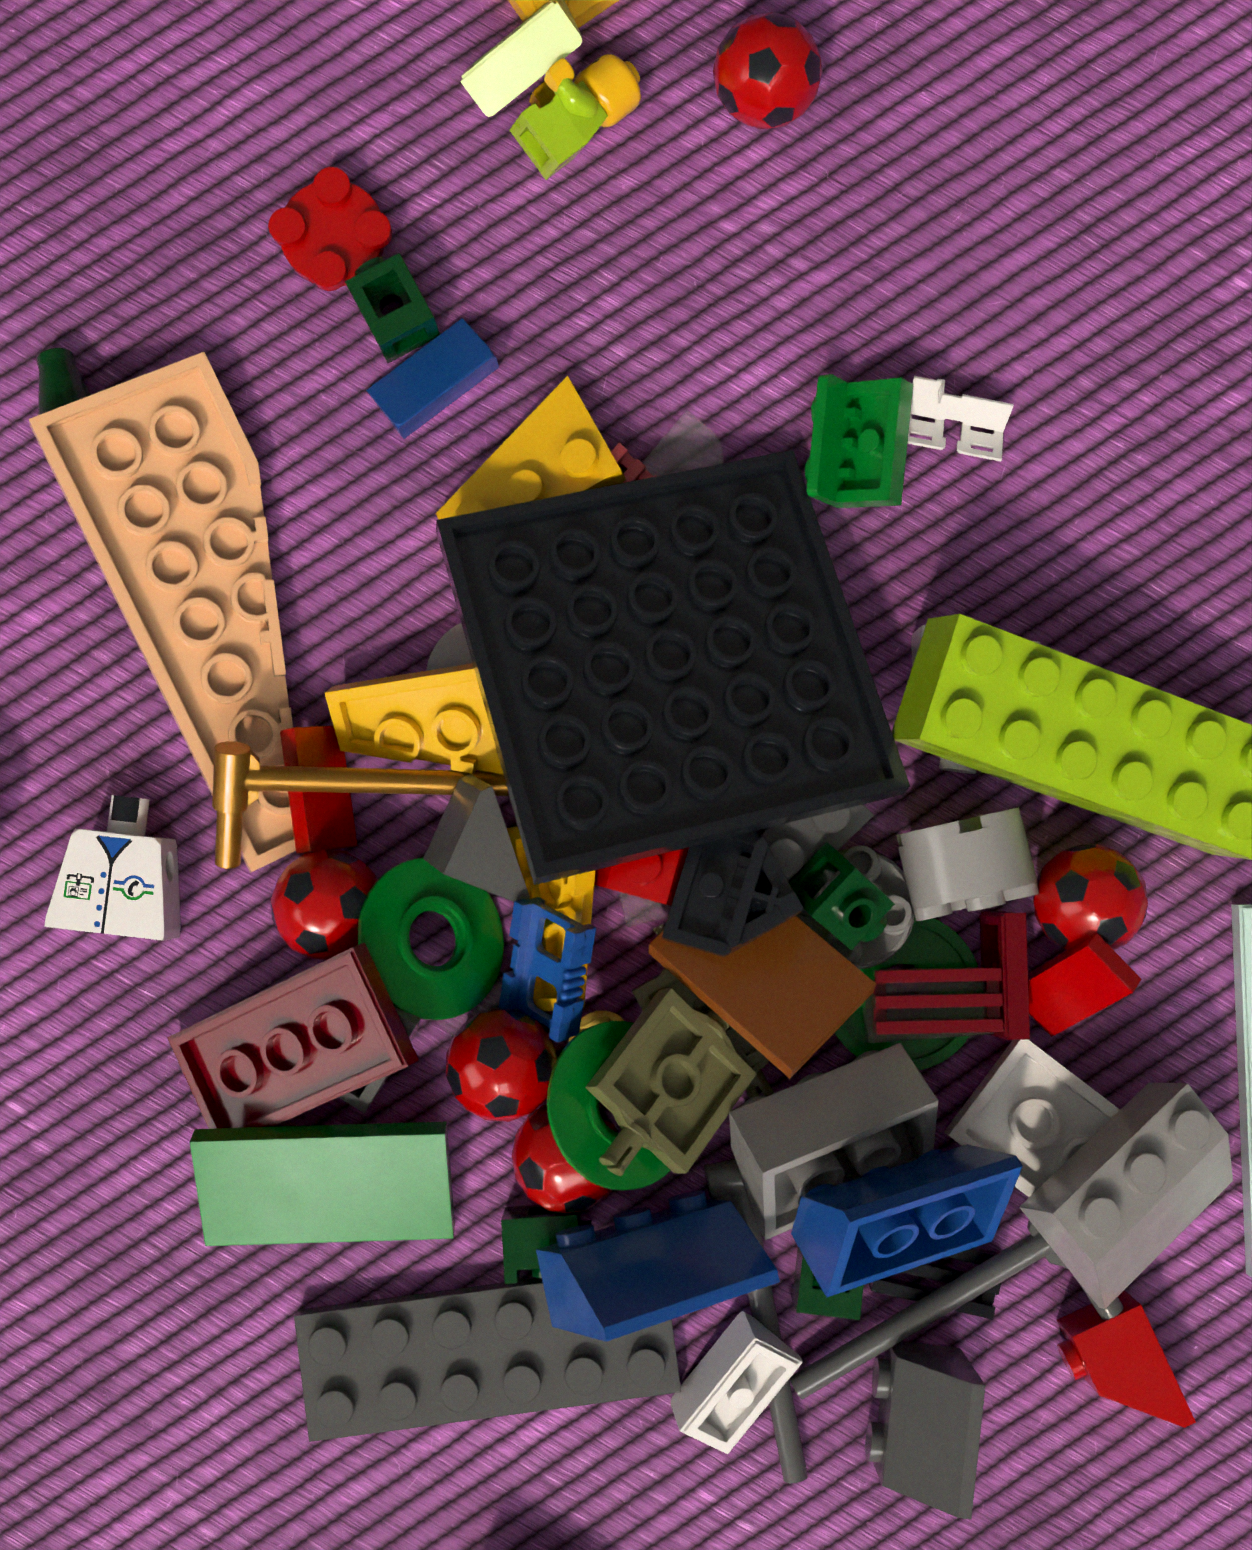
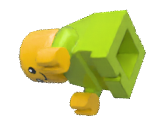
[509,54,641,180]

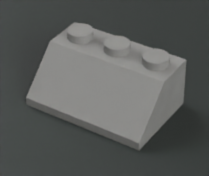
[729,1043,938,1240]
[1019,1083,1233,1309]

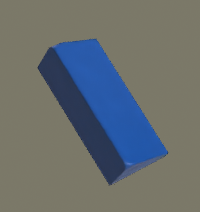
[366,318,499,439]

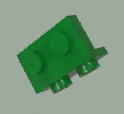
[805,374,913,508]

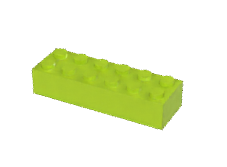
[892,614,1252,860]

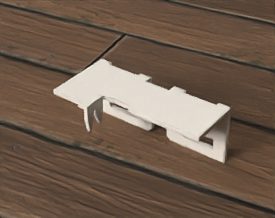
[908,376,1014,462]

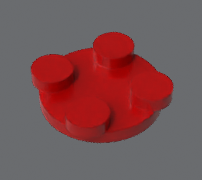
[268,167,392,291]

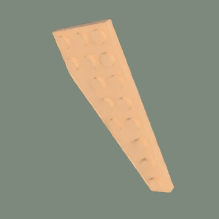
[29,352,296,873]

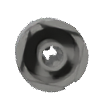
[896,807,1039,921]

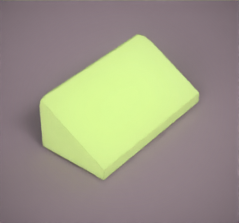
[460,0,582,117]

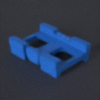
[499,897,596,1043]

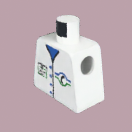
[44,795,181,940]

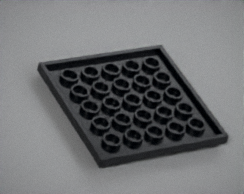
[436,450,911,885]

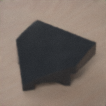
[662,831,804,957]

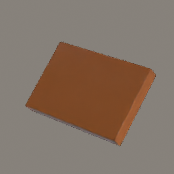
[648,916,876,1079]

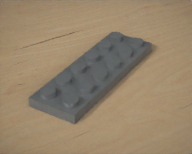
[294,1278,681,1442]

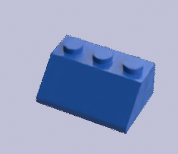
[791,1144,1023,1298]
[536,1190,780,1342]

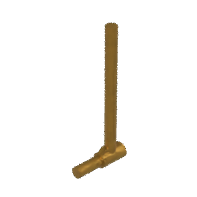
[212,741,509,869]

